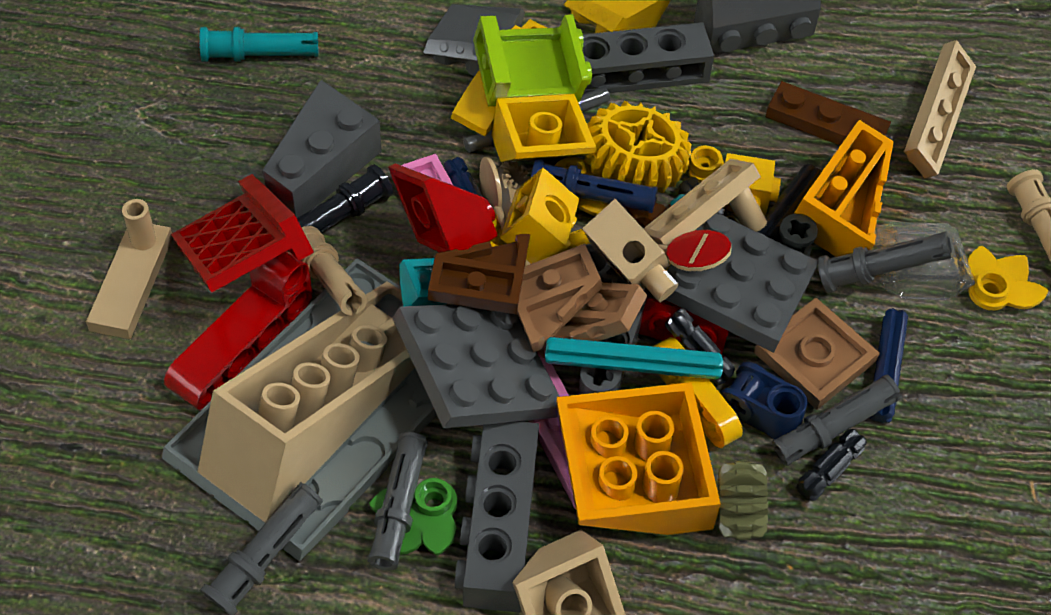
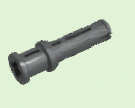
[818,231,954,293]
[200,482,323,615]

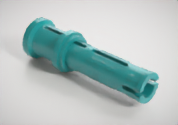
[200,27,319,62]

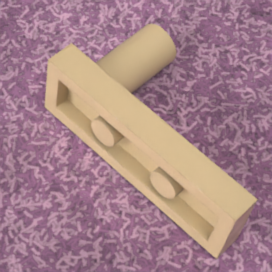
[643,159,767,245]
[86,199,173,340]

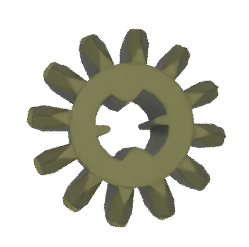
[718,461,768,540]

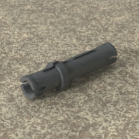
[772,375,902,466]
[367,432,428,571]

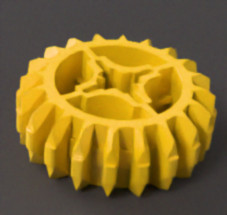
[584,100,692,193]

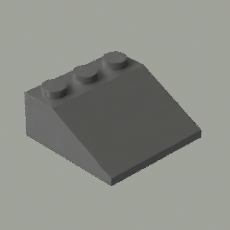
[694,0,821,54]

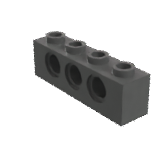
[582,22,714,94]
[455,421,539,613]

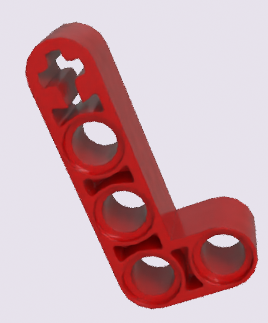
[164,251,312,411]

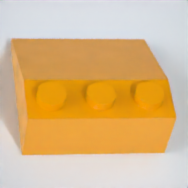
[556,382,721,535]

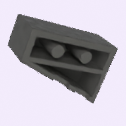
[263,80,382,218]

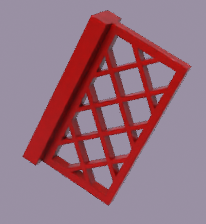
[171,174,314,293]

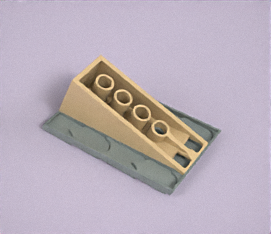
[162,258,437,561]

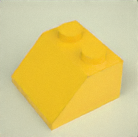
[491,94,596,162]

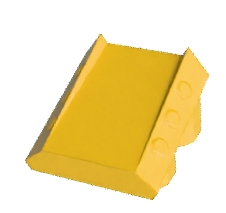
[564,0,671,33]

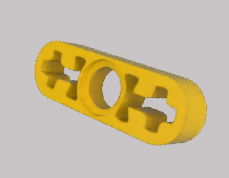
[652,337,743,448]

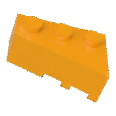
[794,120,894,257]

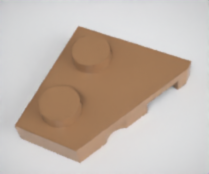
[517,244,602,352]
[537,282,647,358]

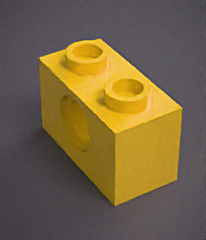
[500,168,579,264]

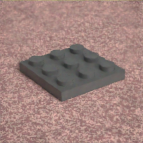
[665,213,818,353]
[392,304,560,428]

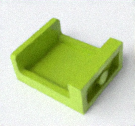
[473,14,592,107]

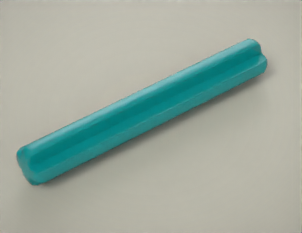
[545,337,723,379]

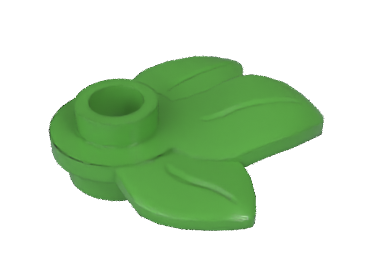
[369,478,457,556]

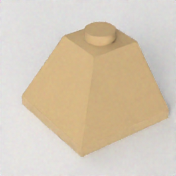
[513,530,626,615]

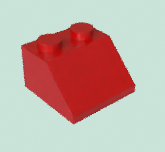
[388,163,498,253]

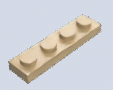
[904,40,976,178]

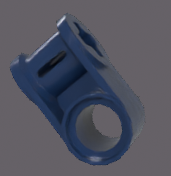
[720,362,807,439]

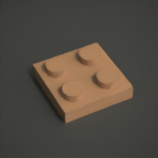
[754,298,880,410]

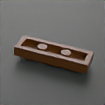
[765,81,891,146]

